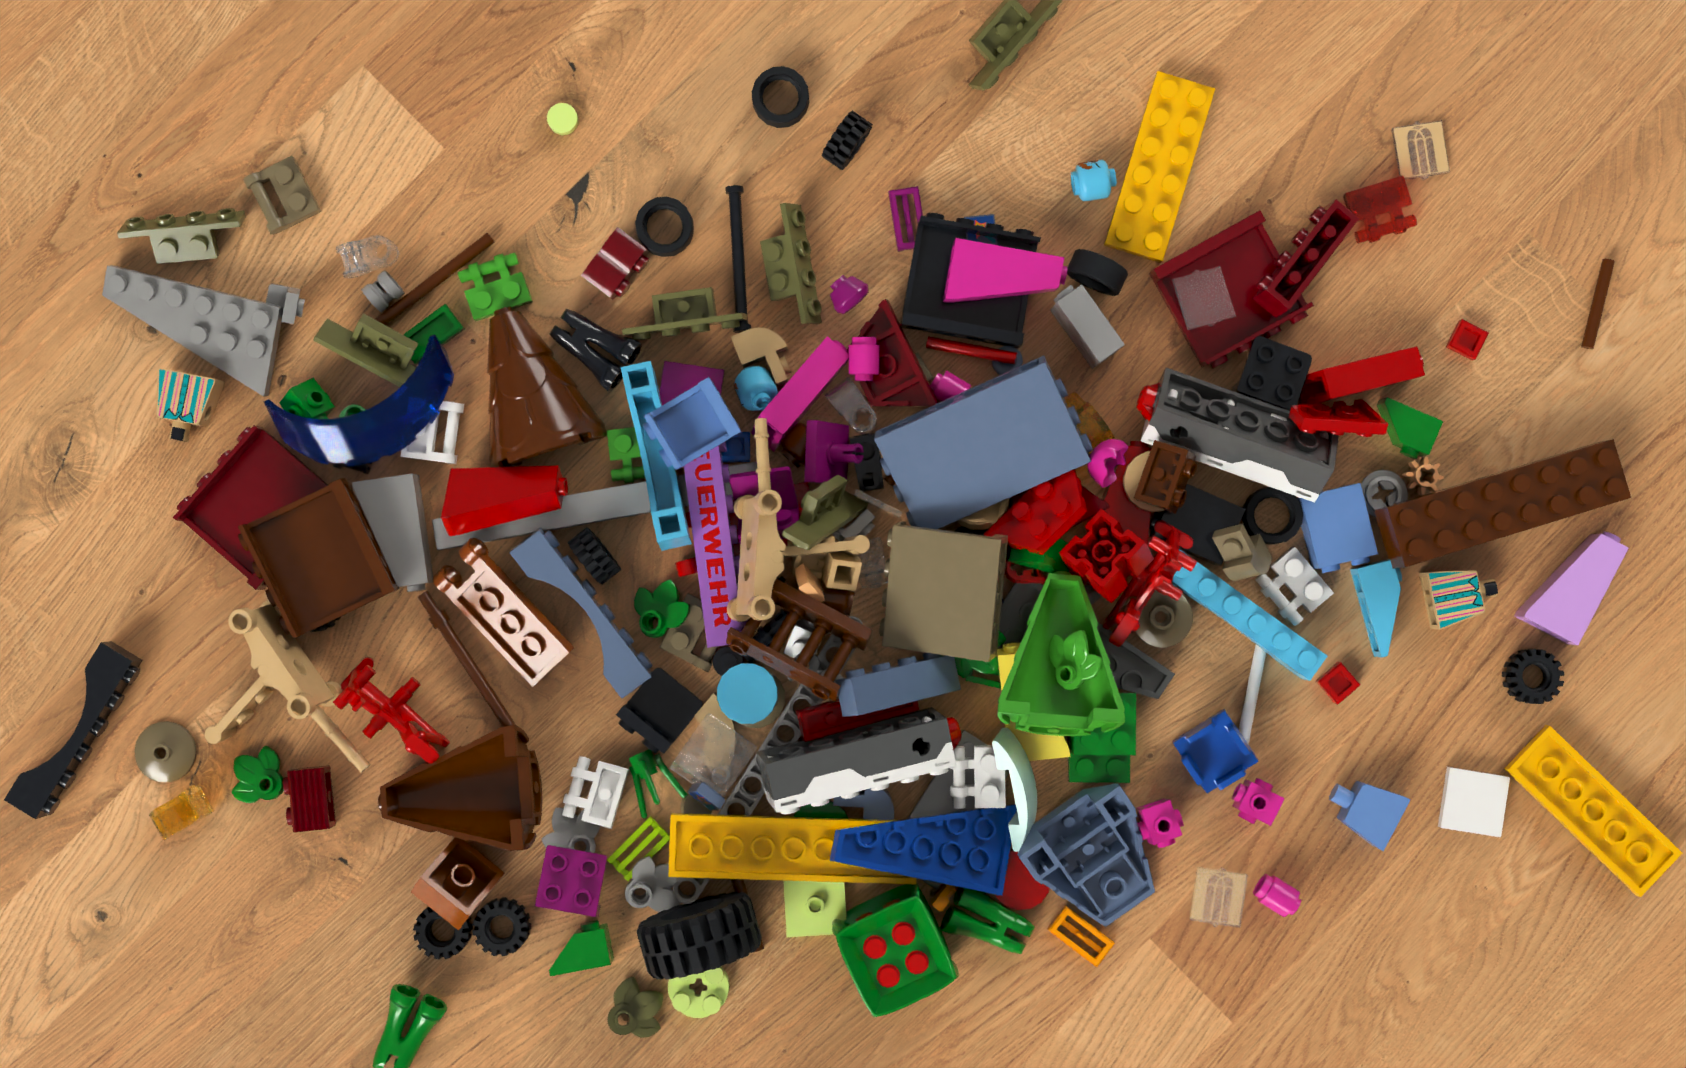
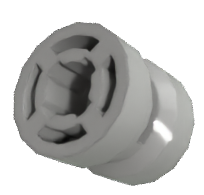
[361,270,405,313]

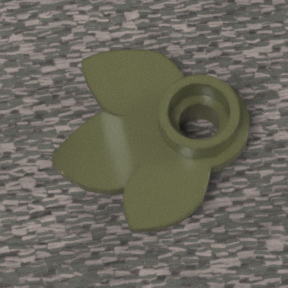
[607,977,663,1038]

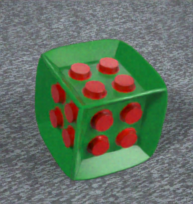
[832,882,959,1017]

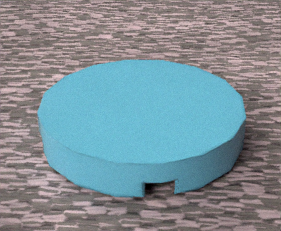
[717,663,778,724]

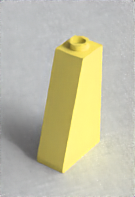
[997,643,1070,761]

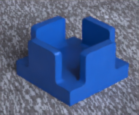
[1173,709,1259,793]

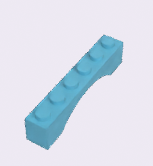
[621,361,692,551]
[1172,549,1328,681]

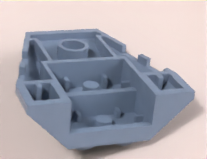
[1017,783,1155,927]

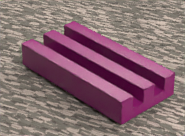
[888,186,923,252]

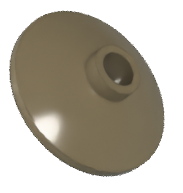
[1135,590,1193,648]
[135,721,196,782]

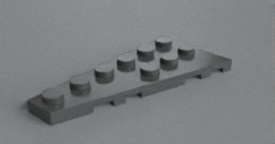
[997,574,1175,699]

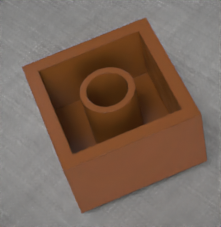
[411,837,505,931]

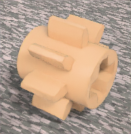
[1402,457,1444,495]

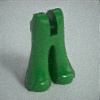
[940,887,1035,954]
[372,984,447,1068]

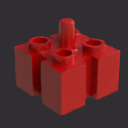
[1059,509,1154,603]

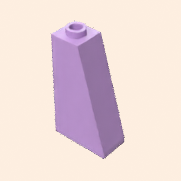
[1514,531,1629,645]

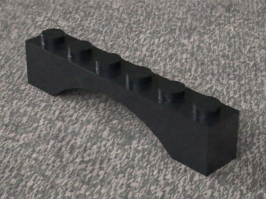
[4,641,143,819]

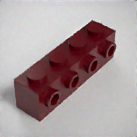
[1252,199,1359,318]

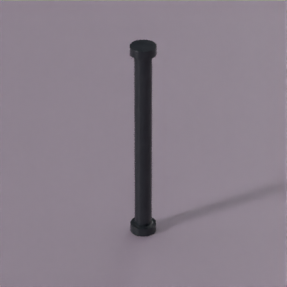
[725,185,751,333]

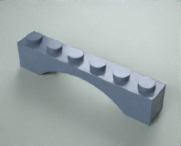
[509,528,653,699]

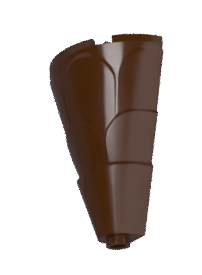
[487,307,607,467]
[378,725,542,851]

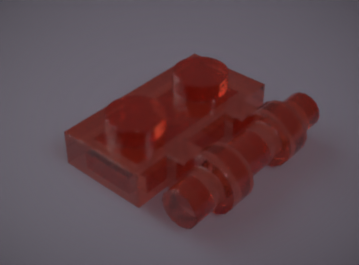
[1343,175,1417,244]

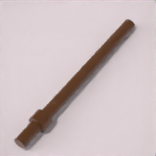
[375,233,495,325]
[418,591,528,744]

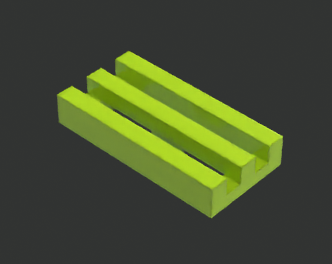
[607,816,670,881]

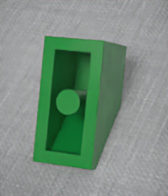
[1377,397,1443,459]
[549,920,614,976]

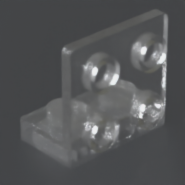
[670,713,757,797]

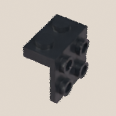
[1231,336,1312,411]
[616,668,703,754]

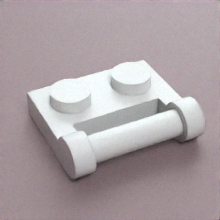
[400,396,465,464]

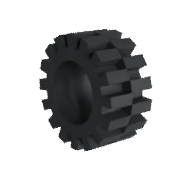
[821,110,873,170]
[568,527,621,585]
[1502,649,1564,704]
[472,897,531,956]
[413,907,473,959]

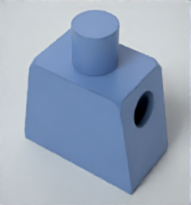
[1329,781,1410,851]

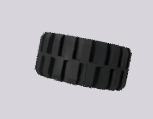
[637,892,762,980]

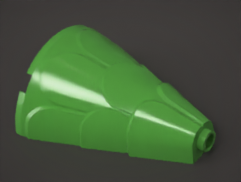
[997,571,1125,736]

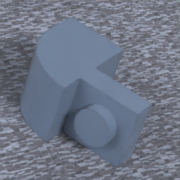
[833,788,894,820]

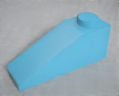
[1350,560,1402,658]

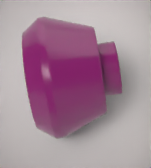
[830,275,869,314]

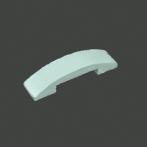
[992,728,1037,852]

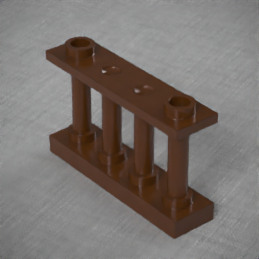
[726,579,873,701]

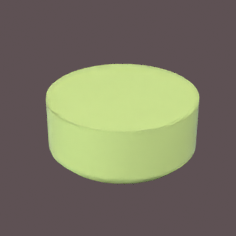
[547,103,579,135]

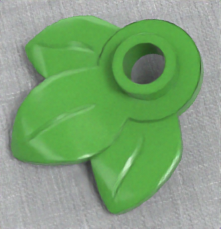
[1049,630,1103,690]

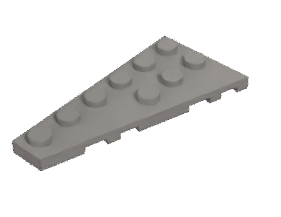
[102,265,284,397]

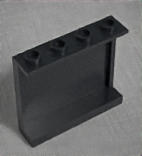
[900,213,1041,348]

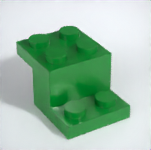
[1068,693,1136,783]

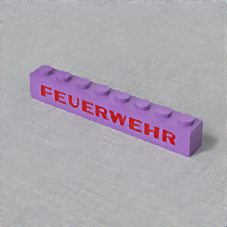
[684,441,748,648]

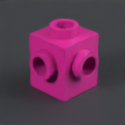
[1232,778,1285,826]
[1136,798,1184,848]

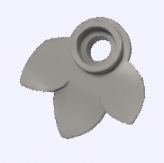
[542,807,600,853]
[625,856,680,912]

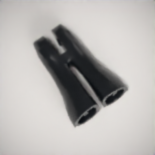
[549,309,642,392]

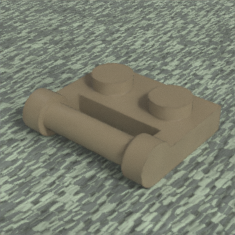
[243,156,322,235]
[660,593,718,672]

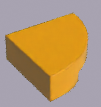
[930,884,958,912]

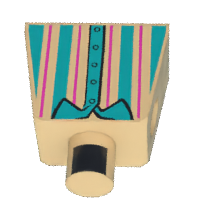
[156,368,225,442]
[1419,570,1498,630]

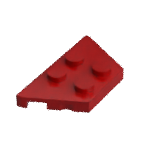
[983,469,1087,555]

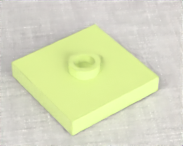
[783,881,847,937]

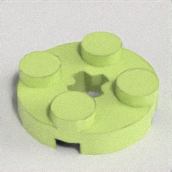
[668,966,729,1018]

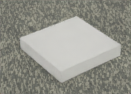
[1438,767,1510,837]

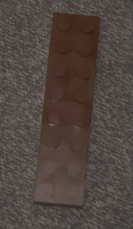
[1374,439,1631,569]

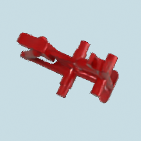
[1102,520,1197,647]
[333,657,450,764]

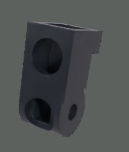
[849,433,884,492]

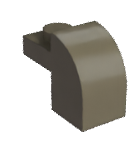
[1212,524,1272,581]

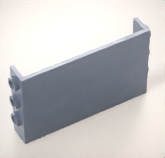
[874,356,1093,529]

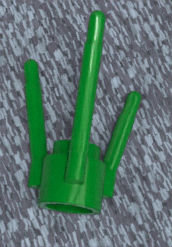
[629,749,687,819]

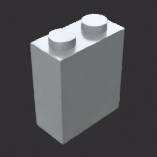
[1050,284,1125,369]

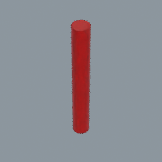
[926,336,1018,365]

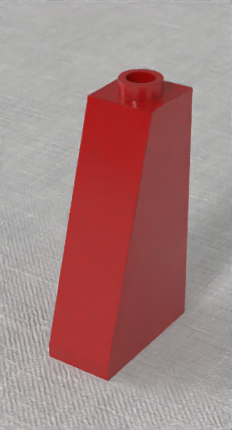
[1298,346,1425,405]
[1102,441,1151,544]
[441,465,568,536]

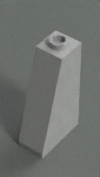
[352,473,433,592]

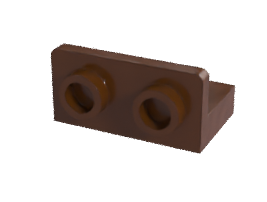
[1134,440,1197,514]

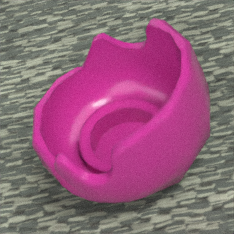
[1087,439,1128,487]

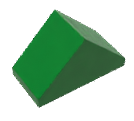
[1008,538,1069,573]

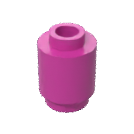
[849,337,879,381]
[930,370,971,402]
[1253,874,1301,917]

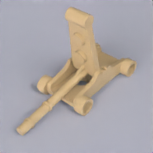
[727,418,870,622]
[205,600,370,773]

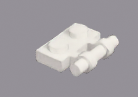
[1255,547,1334,626]
[950,745,1006,809]
[562,756,629,829]

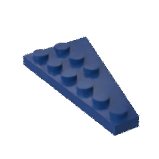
[830,804,1017,896]

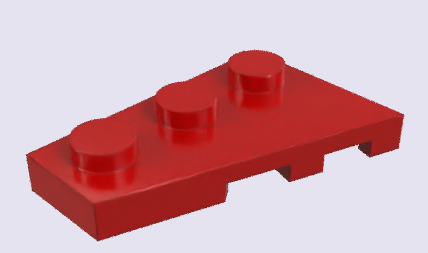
[1289,399,1388,437]

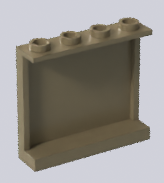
[879,521,1008,662]

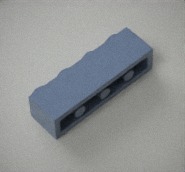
[835,653,961,717]

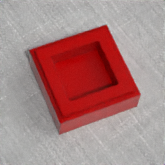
[1446,319,1489,361]
[1316,662,1360,705]

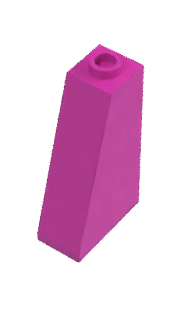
[943,238,1068,303]
[751,336,849,452]

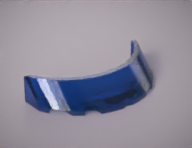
[264,334,454,466]

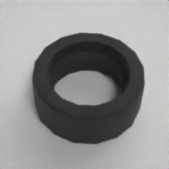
[752,66,809,128]
[635,196,694,257]
[1067,249,1128,296]
[1242,487,1303,544]

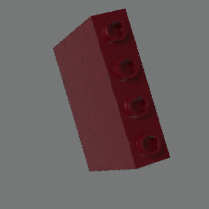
[1149,210,1314,369]
[173,425,329,590]

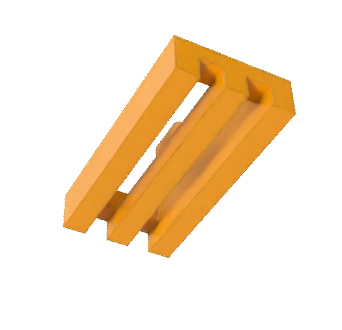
[1047,905,1115,967]

